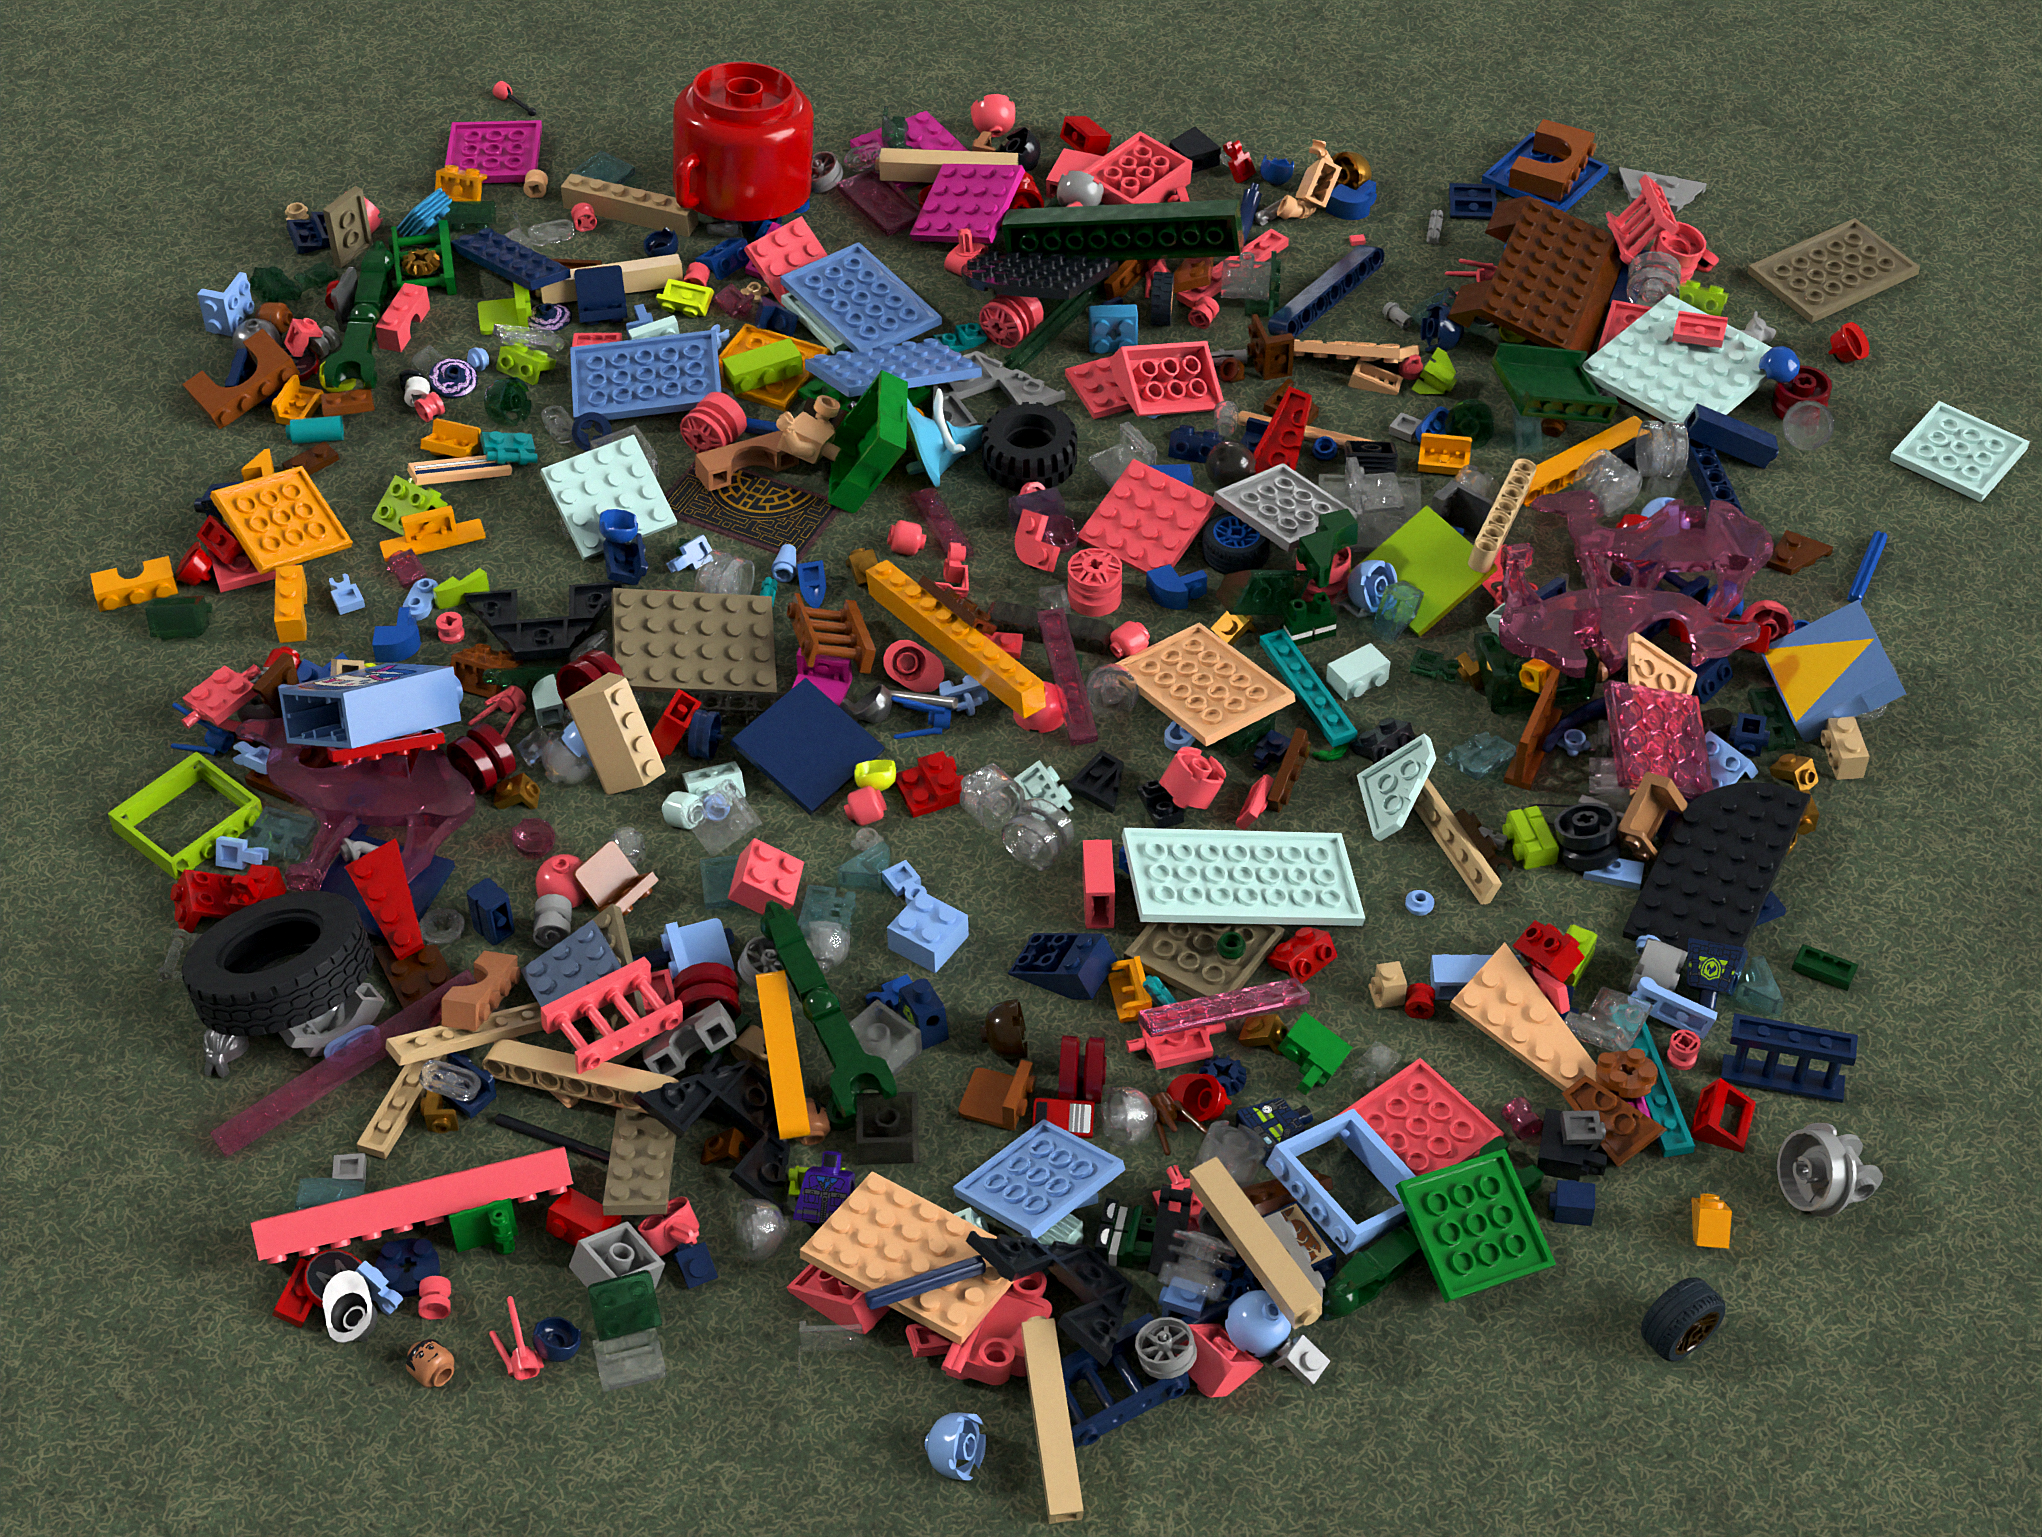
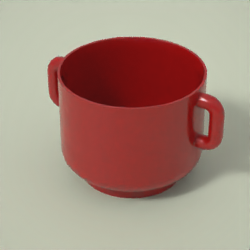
[673,62,814,221]

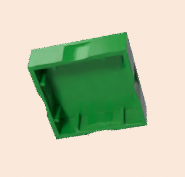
[828,370,908,513]

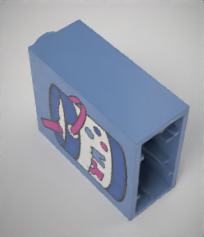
[279,663,463,749]

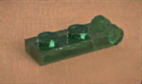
[482,666,561,687]
[1747,687,1796,752]

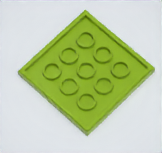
[1350,505,1498,637]

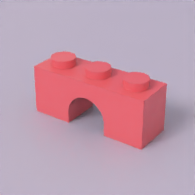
[375,283,430,352]

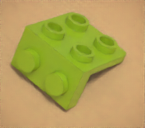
[478,282,532,335]
[372,475,448,536]

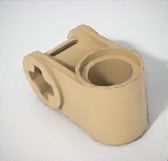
[730,1025,770,1076]

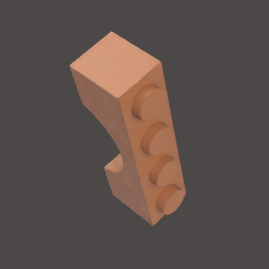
[695,430,799,492]
[442,951,521,1031]

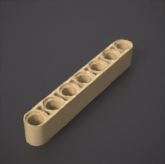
[1468,459,1537,573]
[482,1039,679,1114]

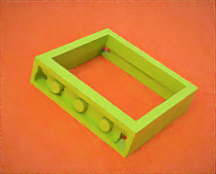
[108,751,265,881]

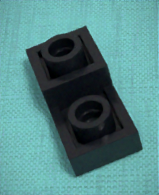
[1136,780,1184,829]

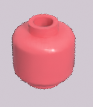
[887,520,926,556]
[1110,621,1150,659]
[844,786,887,826]

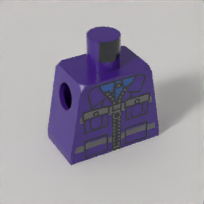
[793,1151,856,1224]

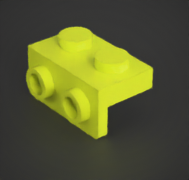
[656,279,714,318]

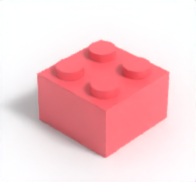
[728,838,804,915]

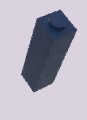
[1684,403,1779,469]

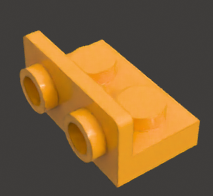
[435,165,487,205]

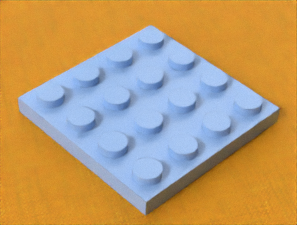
[953,1119,1126,1239]

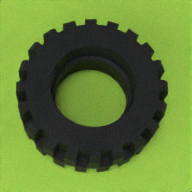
[982,402,1077,491]

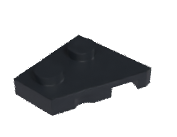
[1069,750,1124,813]

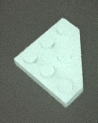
[1357,733,1436,841]

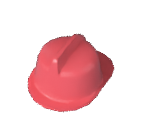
[883,640,944,692]

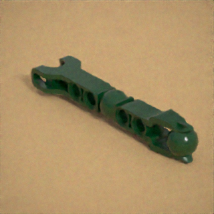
[324,240,394,389]
[760,900,898,1118]
[1322,1136,1545,1321]

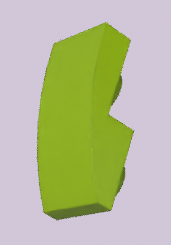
[433,568,490,610]

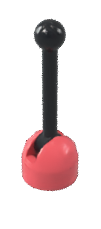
[493,81,536,116]

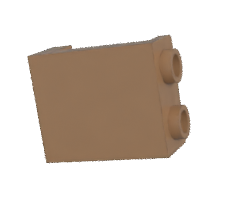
[1617,771,1688,862]

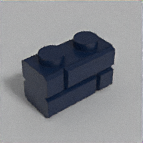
[466,878,515,946]

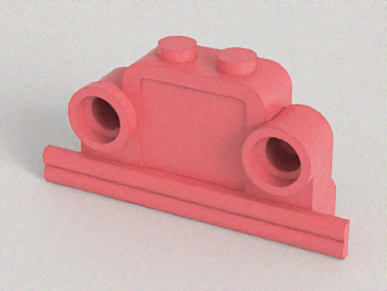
[941,1271,1056,1385]

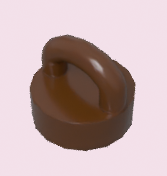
[1220,357,1245,383]

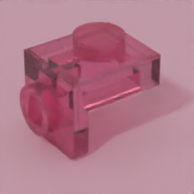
[713,283,755,319]

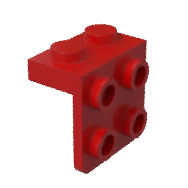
[171,869,234,935]

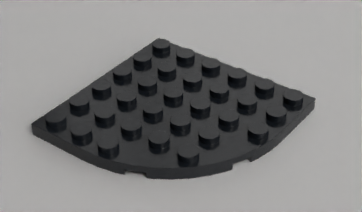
[961,250,1118,300]

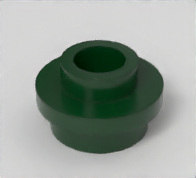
[1217,932,1246,959]

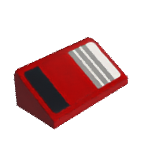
[1032,1098,1095,1139]

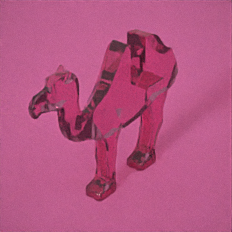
[1531,490,1774,637]
[1499,533,1761,678]
[235,718,476,892]

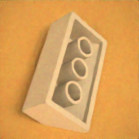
[565,672,666,795]

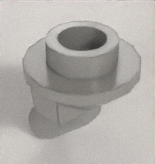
[339,838,378,862]

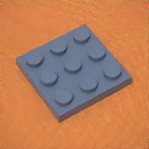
[521,920,622,1007]

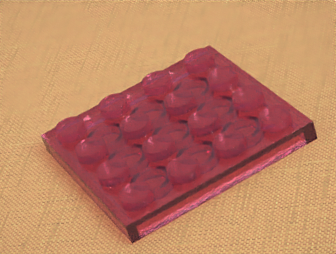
[1603,680,1714,799]

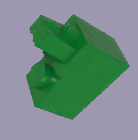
[1277,1011,1353,1096]

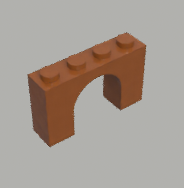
[1508,119,1596,202]
[182,328,300,429]

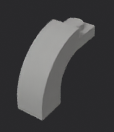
[278,983,385,1057]

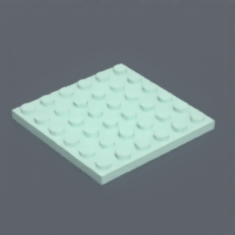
[1582,294,1772,433]

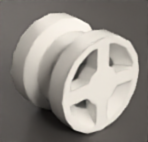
[404,377,430,407]

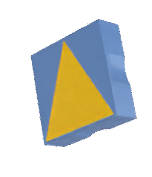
[1761,599,1906,742]

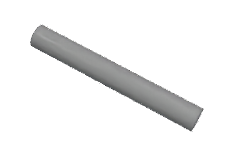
[889,690,958,709]

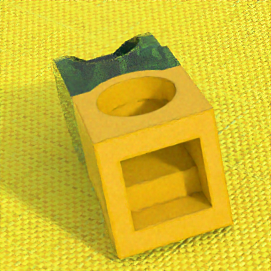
[1504,652,1556,693]

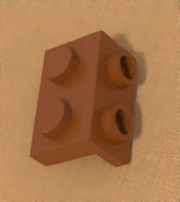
[321,389,375,417]

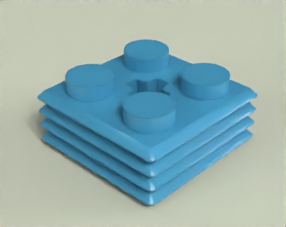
[396,188,452,237]
[1089,304,1138,354]

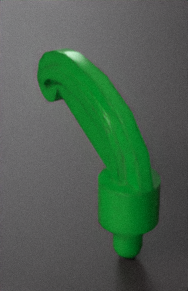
[1312,742,1349,762]

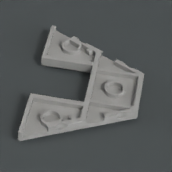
[932,351,1065,427]

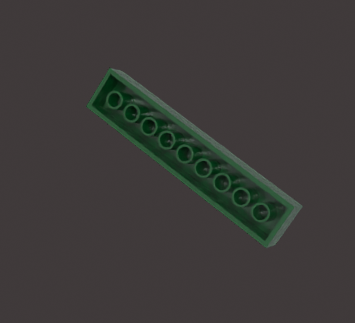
[1002,199,1244,261]

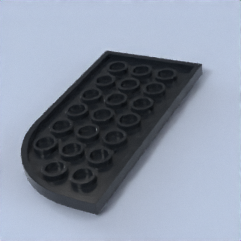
[1623,782,1811,958]

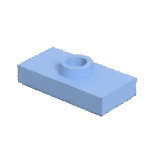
[1583,858,1644,890]

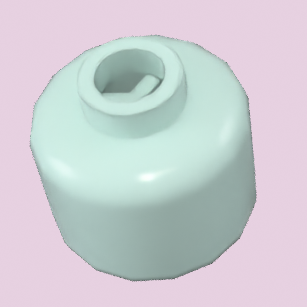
[662,791,705,830]

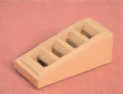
[1348,359,1403,396]

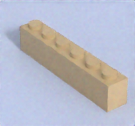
[561,174,698,237]

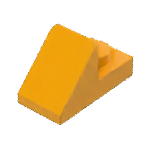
[241,449,274,482]

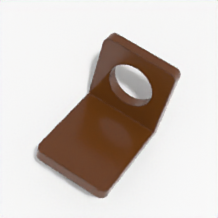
[700,1127,756,1166]

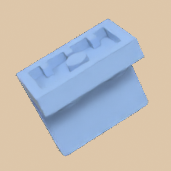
[1675,730,1759,794]

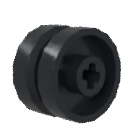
[1554,803,1621,871]

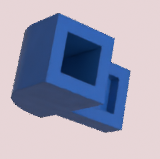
[1326,180,1377,220]
[1146,564,1207,610]
[372,607,421,663]

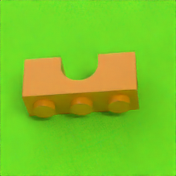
[90,556,178,612]
[274,565,307,643]

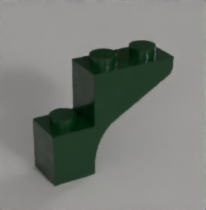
[1296,508,1358,588]

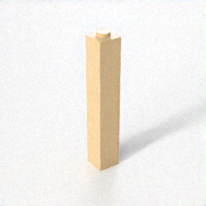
[875,148,1018,183]
[535,254,683,304]
[1190,1156,1322,1330]
[1021,1316,1084,1524]

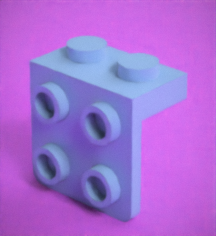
[197,272,254,336]
[660,918,734,979]

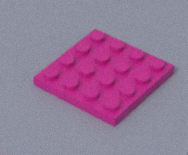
[850,111,969,192]
[445,120,542,183]
[909,163,1025,244]

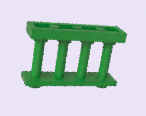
[388,220,457,296]

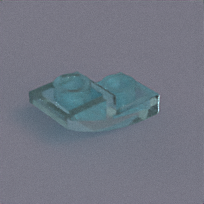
[294,1178,365,1210]

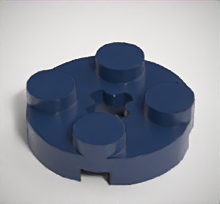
[375,1238,440,1297]

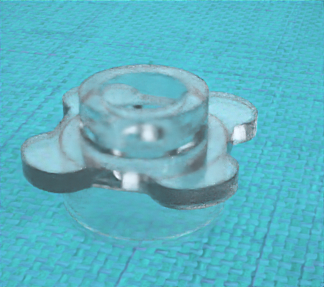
[851,828,884,856]

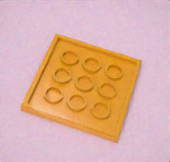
[719,323,831,412]
[210,466,353,575]

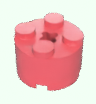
[1159,747,1226,809]

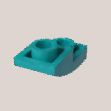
[932,323,987,352]

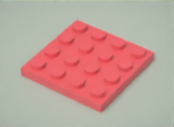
[1076,459,1219,575]

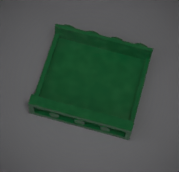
[1491,343,1619,423]

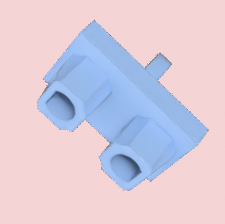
[939,675,989,716]

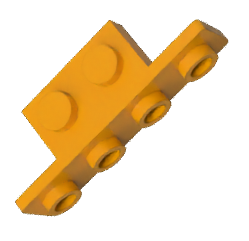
[380,505,486,562]

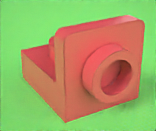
[284,318,323,357]

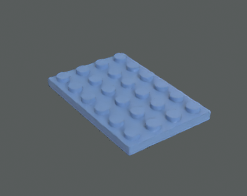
[780,242,942,352]
[570,330,722,422]
[805,338,982,397]

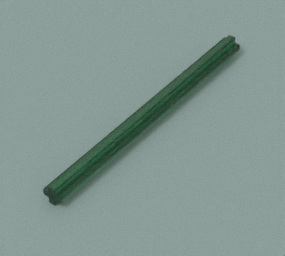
[1004,260,1126,371]

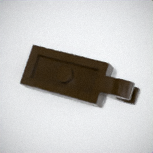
[1455,808,1513,879]

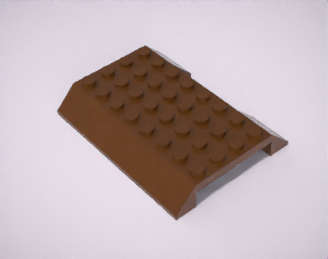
[1447,196,1624,362]

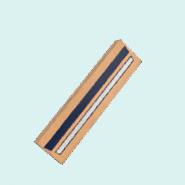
[407,455,512,485]

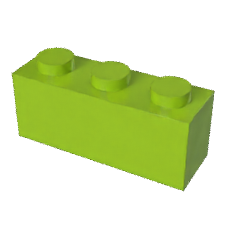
[722,338,803,395]

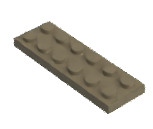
[585,903,652,1065]
[603,1107,676,1215]

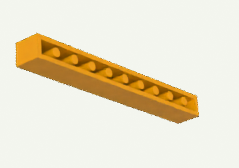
[865,560,1046,719]

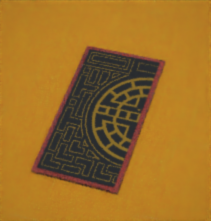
[665,461,841,562]

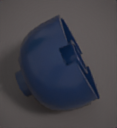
[1420,304,1464,352]

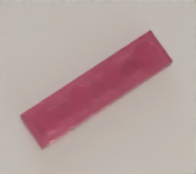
[910,487,974,559]

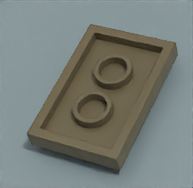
[323,186,373,268]

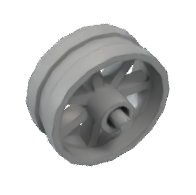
[811,151,844,193]
[738,936,787,989]
[1135,1317,1197,1379]

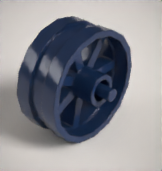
[685,709,724,760]

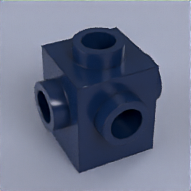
[1729,712,1770,757]

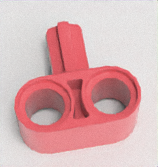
[944,228,989,277]
[638,1196,700,1256]

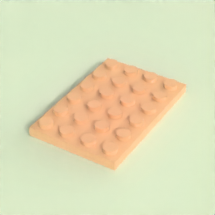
[1112,622,1295,746]
[800,1171,1014,1345]

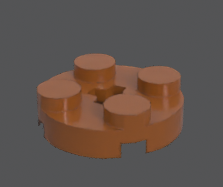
[1595,1048,1658,1098]

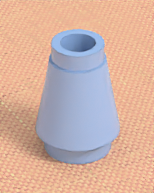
[771,544,797,582]

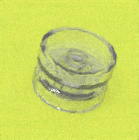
[1627,252,1681,307]
[1635,421,1689,477]
[694,549,755,595]
[1001,798,1074,871]

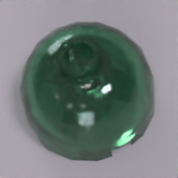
[484,377,531,427]
[1445,398,1496,450]

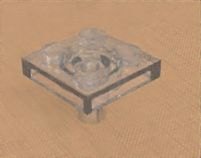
[1221,252,1271,300]

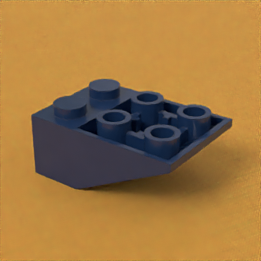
[1008,933,1117,1000]

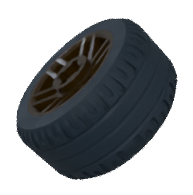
[1641,1277,1726,1361]

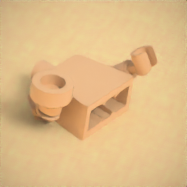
[1277,139,1342,220]
[776,395,842,464]

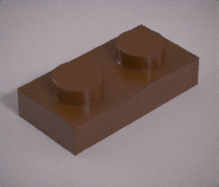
[282,441,339,476]

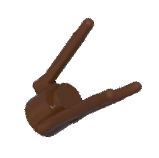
[1148,1092,1210,1156]

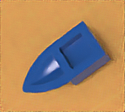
[797,560,827,608]

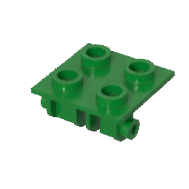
[449,1198,519,1255]

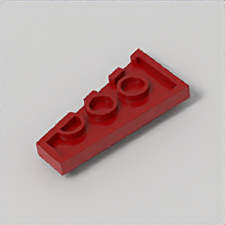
[1244,386,1312,477]
[327,727,445,766]
[345,838,425,961]

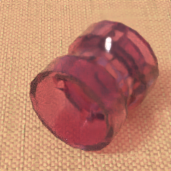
[1501,1097,1543,1140]

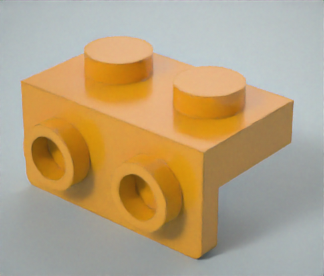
[271,375,324,425]
[420,418,481,459]
[1418,433,1472,476]

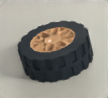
[1151,272,1174,326]

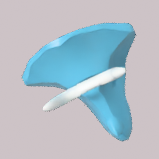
[906,388,984,488]

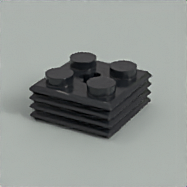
[1344,440,1398,478]

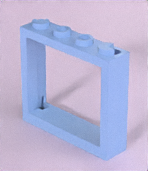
[1266,1108,1417,1255]

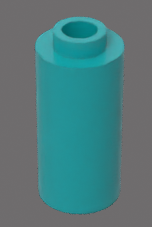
[286,415,344,444]

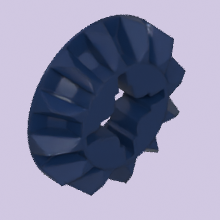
[572,412,612,452]
[1199,1055,1247,1096]
[1212,1256,1262,1299]

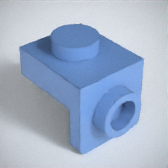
[626,304,653,340]
[1158,1276,1210,1319]

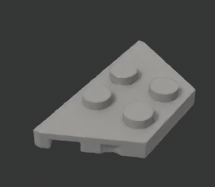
[1618,167,1707,212]

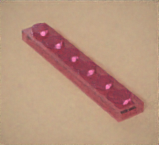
[1037,608,1098,746]
[1138,978,1310,1037]

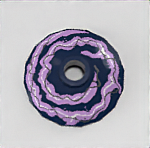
[527,303,572,333]
[429,358,478,399]

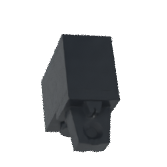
[1537,1108,1607,1181]

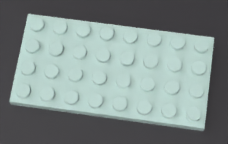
[1122,828,1365,926]

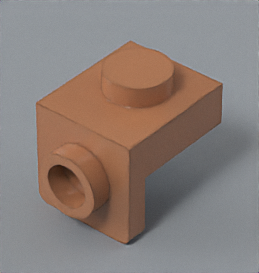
[972,131,996,152]

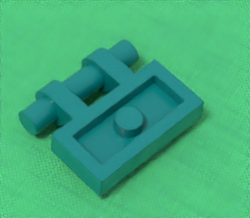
[481,431,538,465]

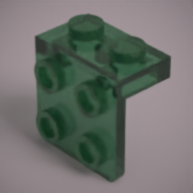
[1245,251,1281,317]
[588,1270,662,1342]

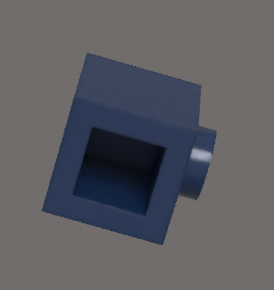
[1548,1180,1595,1226]

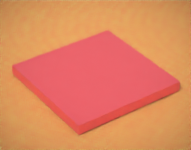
[1333,1058,1505,1176]

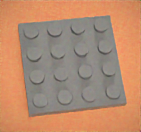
[1213,463,1358,552]

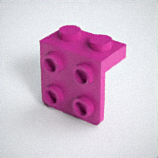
[792,648,852,708]

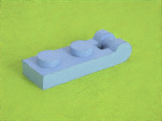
[1628,977,1717,1039]

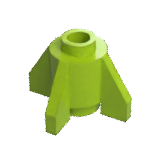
[1412,347,1457,394]

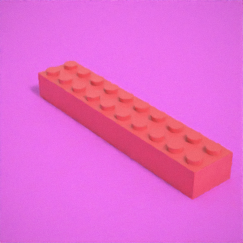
[251,1146,573,1264]

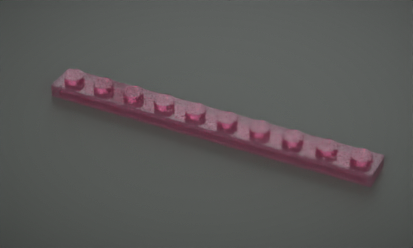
[209,969,477,1158]

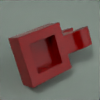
[1223,140,1256,183]

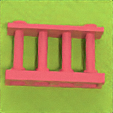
[1606,174,1679,269]
[540,957,683,1074]

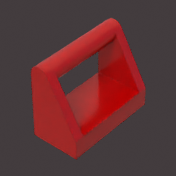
[1690,1078,1756,1153]

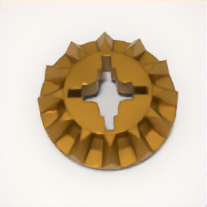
[402,248,440,276]

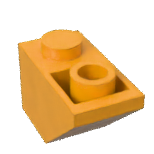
[1691,1193,1732,1249]

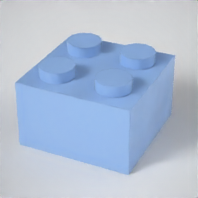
[887,891,969,973]

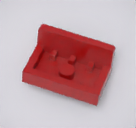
[1266,927,1337,986]

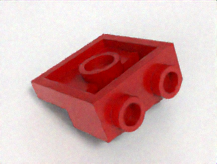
[894,751,967,818]

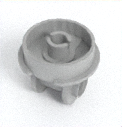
[1777,1123,1883,1217]

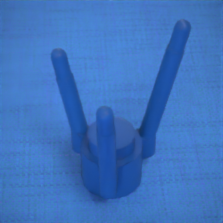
[891,696,951,739]
[171,703,234,756]

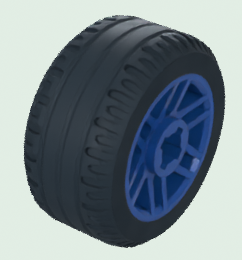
[1202,512,1270,576]

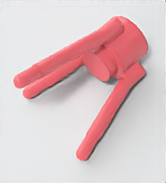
[1145,259,1171,298]
[1445,259,1497,299]
[467,685,527,740]
[489,1296,544,1380]

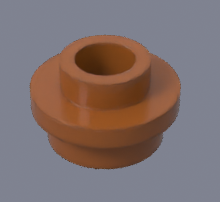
[1541,418,1566,437]

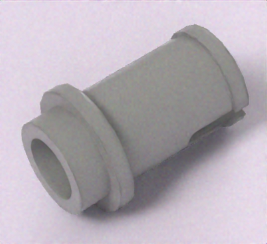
[1382,302,1413,330]

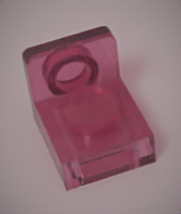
[386,548,427,588]

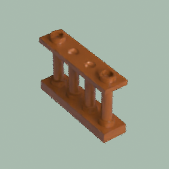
[787,593,876,674]

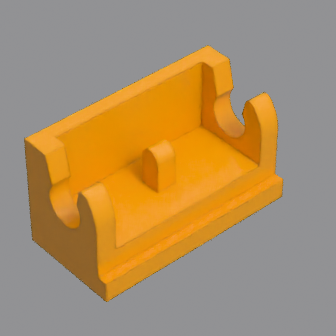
[1108,956,1152,1023]

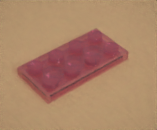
[837,167,921,236]

